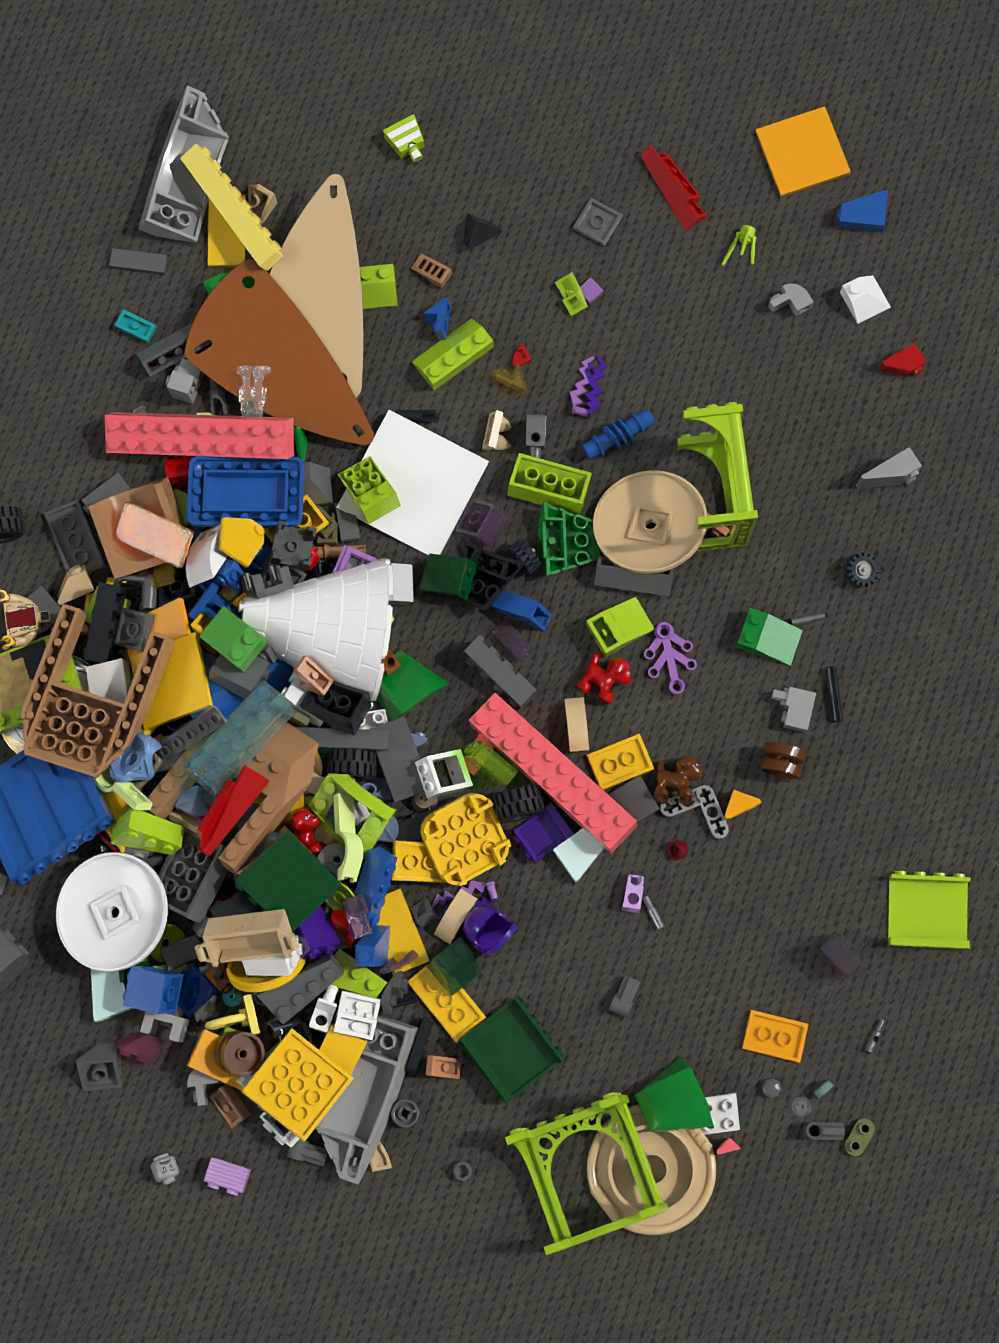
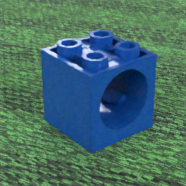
[123,966,184,1014]

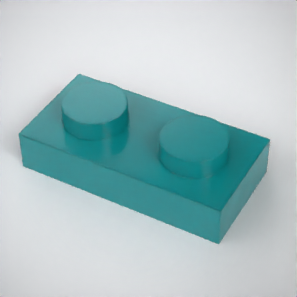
[115,309,157,343]

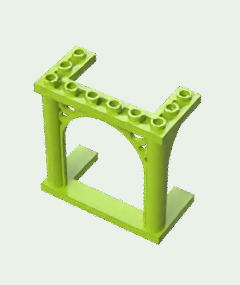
[677,402,758,551]
[505,1092,669,1255]

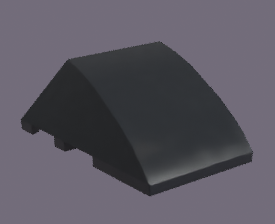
[457,541,524,611]

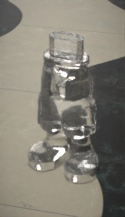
[236,365,271,417]

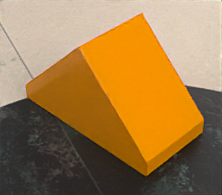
[724,790,762,821]

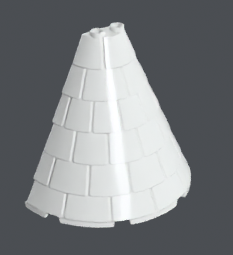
[238,558,393,710]

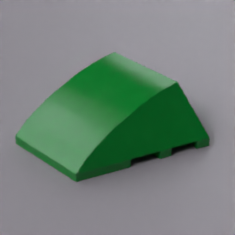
[538,501,600,576]
[377,650,449,722]
[634,1057,714,1132]

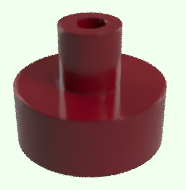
[668,840,688,861]

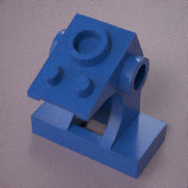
[197,558,244,594]
[188,581,241,620]

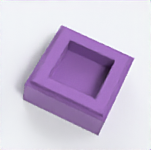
[580,278,603,304]

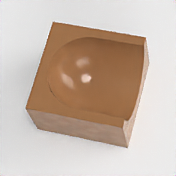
[88,477,192,579]

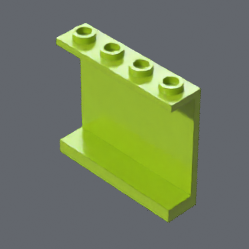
[888,871,971,950]

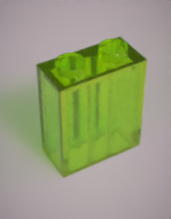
[463,741,518,786]

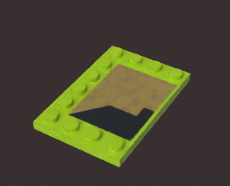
[0,634,83,734]

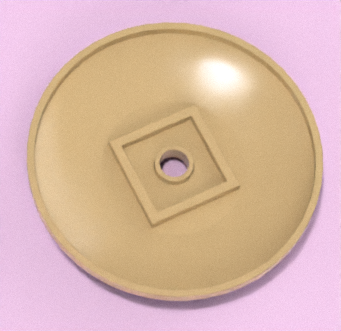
[593,471,707,574]

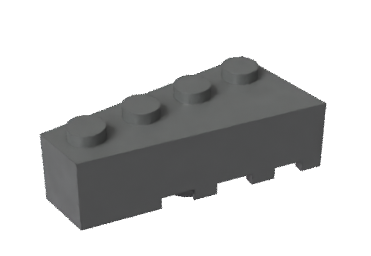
[464,635,536,709]
[257,953,344,1024]

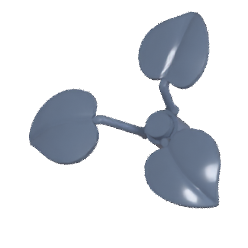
[175,770,260,829]
[326,777,399,842]

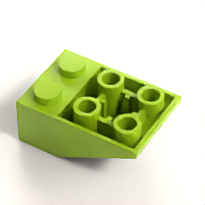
[338,456,401,524]
[586,597,655,658]

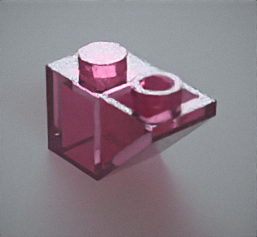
[114,1031,164,1064]

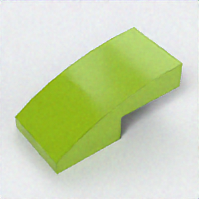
[555,272,587,316]

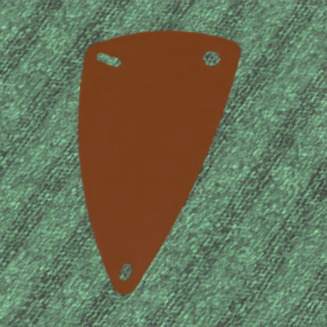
[185,259,374,445]

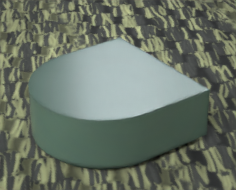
[814,1080,833,1099]

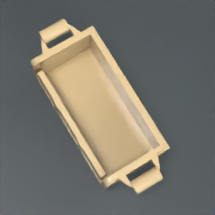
[195,909,299,967]

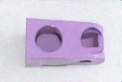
[622,874,644,913]

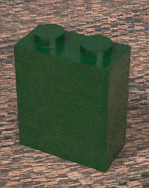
[419,553,477,601]

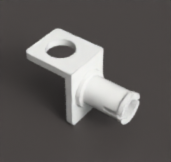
[309,985,338,1033]

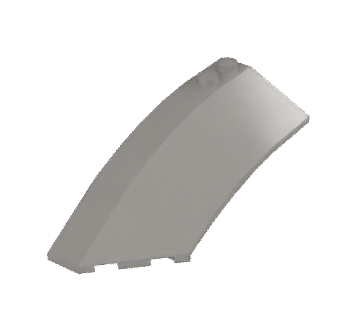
[138,86,230,243]
[316,1015,419,1184]

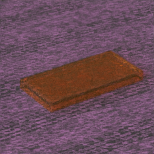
[114,502,194,568]

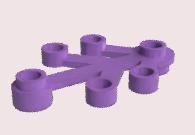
[644,622,697,695]

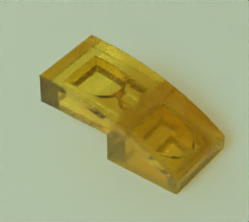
[153,559,177,588]

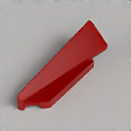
[641,145,708,231]

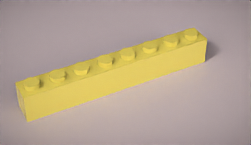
[180,144,284,271]

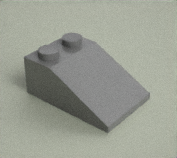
[856,447,922,489]

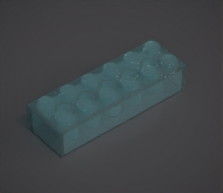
[183,680,296,797]

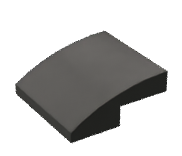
[609,776,660,823]

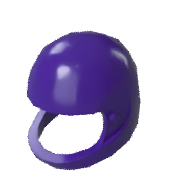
[463,905,518,958]

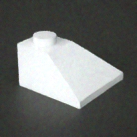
[840,276,891,324]

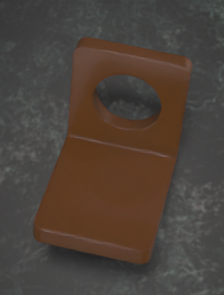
[205,962,234,996]

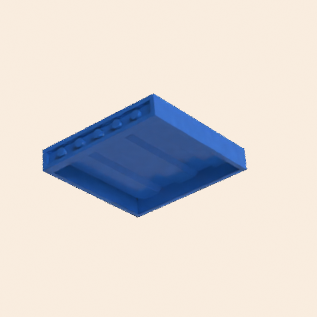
[0,750,116,885]

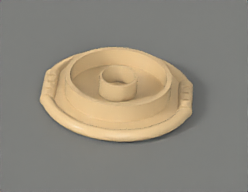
[587,1105,716,1235]

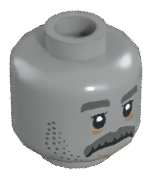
[151,1153,179,1185]

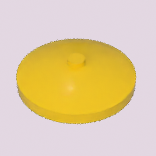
[227,957,305,992]

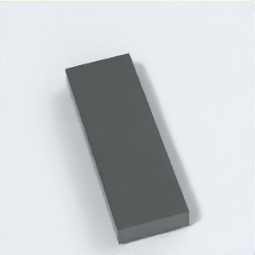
[109,248,168,274]

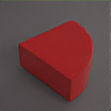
[513,344,531,369]

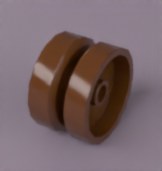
[759,742,807,780]
[214,1031,265,1077]

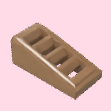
[411,254,452,288]

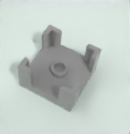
[140,1011,190,1043]

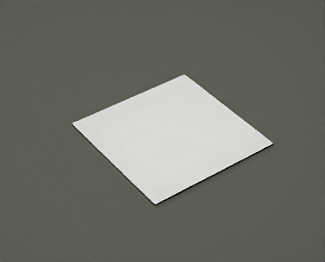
[336,410,489,556]

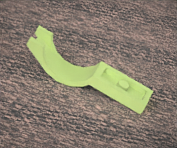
[93,767,153,810]
[333,793,363,883]

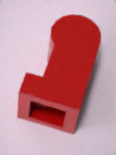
[330,909,366,949]

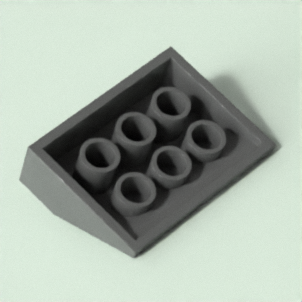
[158,827,228,924]

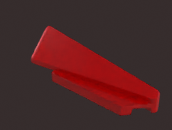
[197,765,269,856]

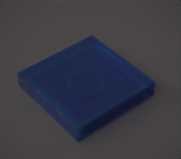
[178,962,218,1018]

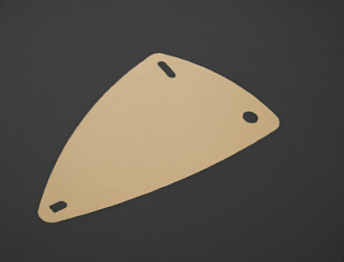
[270,174,363,397]

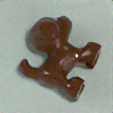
[654,755,704,805]

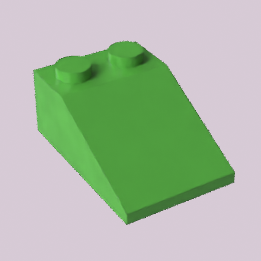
[199,606,269,672]

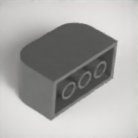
[0,928,31,993]

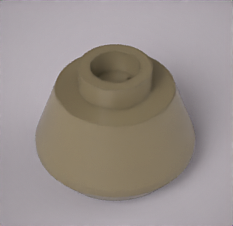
[411,792,438,813]

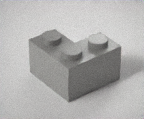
[166,358,204,404]

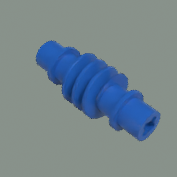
[581,409,655,460]

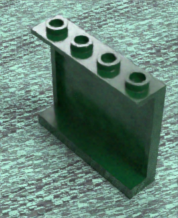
[233,826,342,932]
[458,996,564,1105]

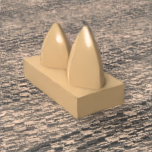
[482,410,512,451]

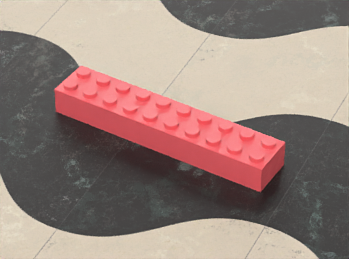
[105,412,294,459]
[469,693,638,854]

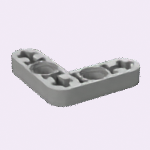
[660,785,729,839]

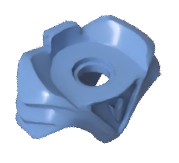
[109,733,162,783]

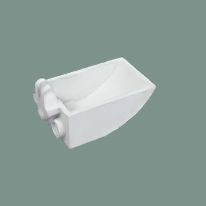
[186,524,228,587]

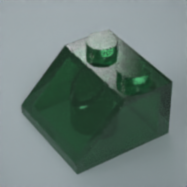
[426,937,481,997]

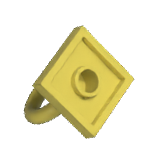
[205,994,260,1036]

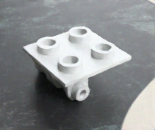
[700,1093,740,1135]

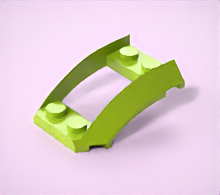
[309,773,396,859]

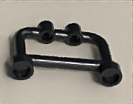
[265,1018,320,1048]

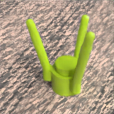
[721,225,757,266]

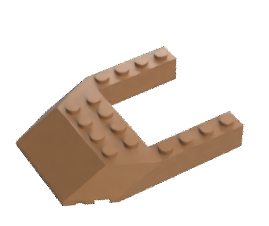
[21,604,175,778]
[144,709,319,876]

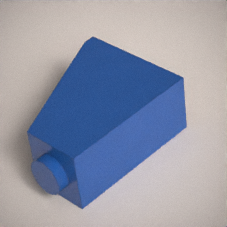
[835,190,888,232]
[492,591,552,632]
[355,925,390,967]

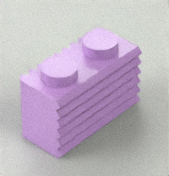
[204,1157,251,1196]

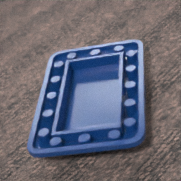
[187,456,304,528]

